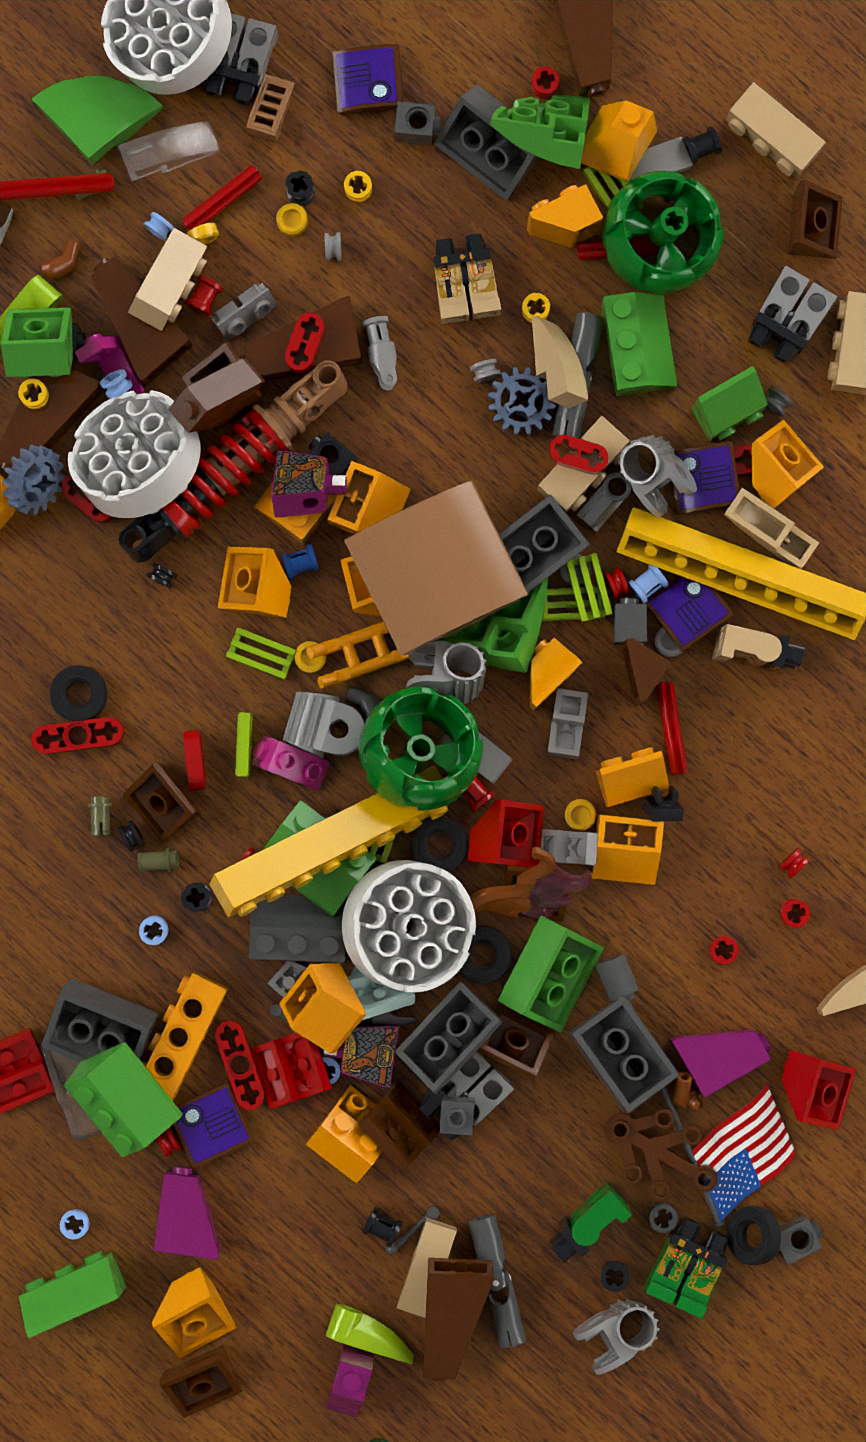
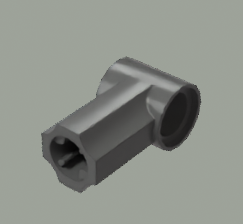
[576,472,632,533]

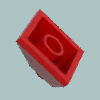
[468,799,545,868]
[781,1050,857,1130]

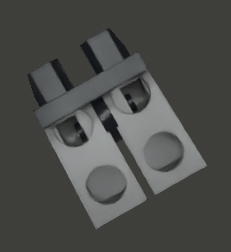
[204,13,278,106]
[748,266,838,365]
[419,1051,514,1141]

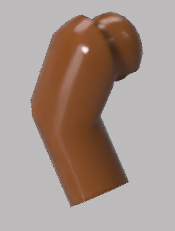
[41,240,81,279]
[673,1072,705,1112]

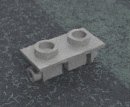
[211,283,278,342]

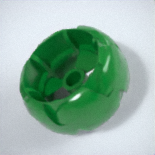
[602,170,724,295]
[358,686,483,811]

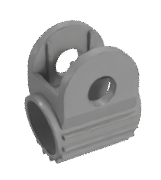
[618,435,697,517]
[406,641,487,704]
[283,692,364,758]
[573,1298,660,1375]

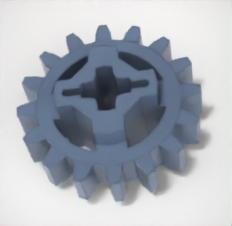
[488,367,556,437]
[2,445,65,515]

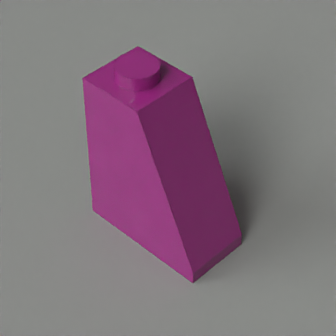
[670,1029,771,1098]
[153,1165,221,1260]
[326,1345,374,1417]

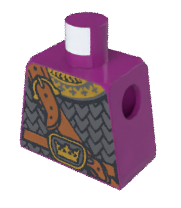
[271,451,347,517]
[324,1025,399,1088]

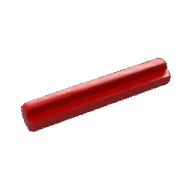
[181,165,262,231]
[577,237,660,260]
[656,682,688,775]

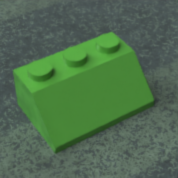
[601,292,677,397]
[263,800,377,917]
[498,915,604,1032]
[64,1042,183,1157]
[19,1250,127,1339]

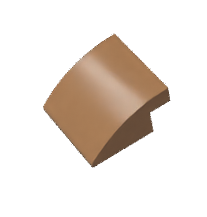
[344,481,529,656]

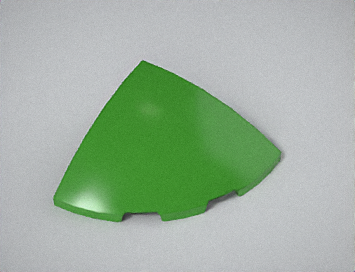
[32,76,163,165]
[490,95,590,169]
[435,578,548,673]

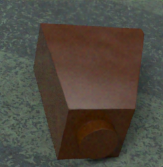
[168,358,265,433]

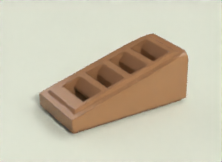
[246,74,295,143]

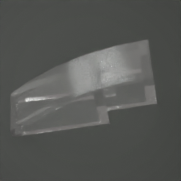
[118,121,220,181]
[41,1047,101,1141]

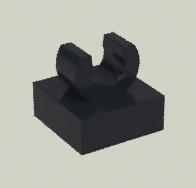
[642,786,684,822]

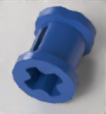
[282,544,320,580]

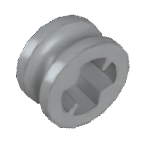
[325,232,342,262]
[470,359,501,384]

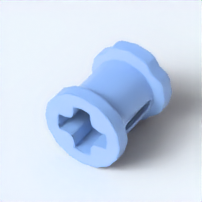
[627,564,669,604]

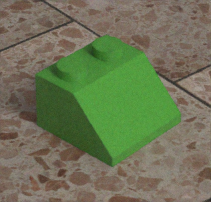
[0,307,73,378]
[691,366,768,442]

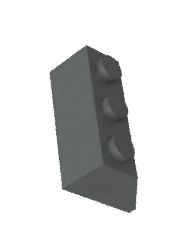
[434,84,540,201]
[499,495,590,603]
[249,895,348,963]
[41,978,159,1062]
[395,981,503,1094]
[567,996,680,1113]

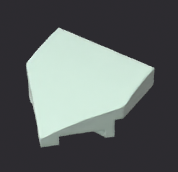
[347,966,415,1020]

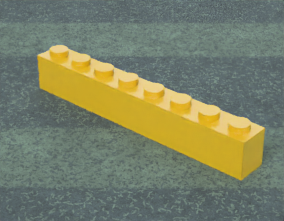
[616,507,866,640]
[209,765,449,918]

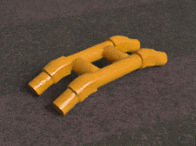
[306,621,409,689]

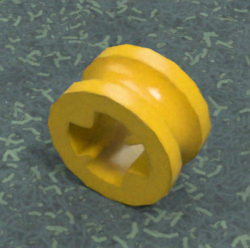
[344,171,372,202]
[522,293,550,323]
[18,378,49,410]

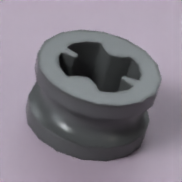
[765,386,793,417]
[648,1202,678,1233]

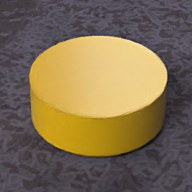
[276,203,308,237]
[186,223,219,245]
[294,641,326,673]
[564,799,597,831]

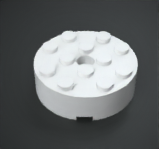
[101,0,232,95]
[68,390,201,518]
[342,860,476,992]

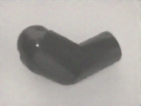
[345,686,380,724]

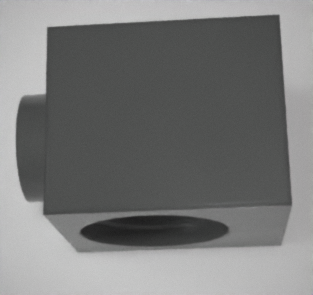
[394,101,441,145]
[613,598,647,645]
[439,1095,475,1135]
[779,1214,823,1265]

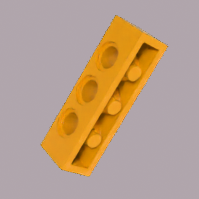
[142,971,229,1101]

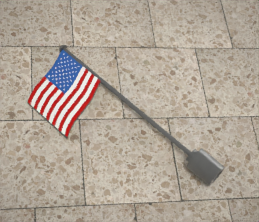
[595,953,796,1229]

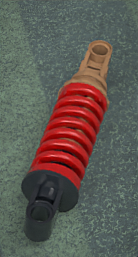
[118,361,348,563]

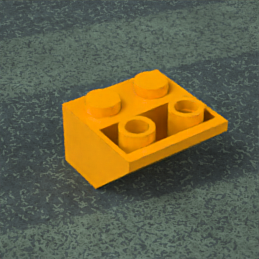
[527,184,603,248]
[327,461,411,535]
[595,747,669,808]
[591,815,664,885]
[279,963,366,1054]
[306,1085,382,1184]

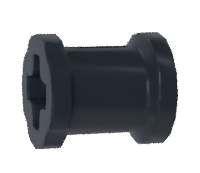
[682,126,722,164]
[285,170,315,206]
[181,883,212,912]
[362,1207,403,1247]

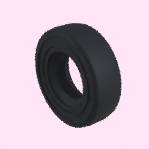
[50,665,108,722]
[411,816,468,872]
[459,926,512,984]
[727,1206,781,1265]

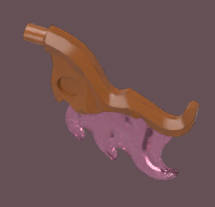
[469,847,592,918]

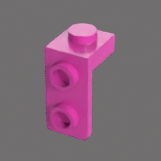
[75,334,144,394]
[251,735,330,790]

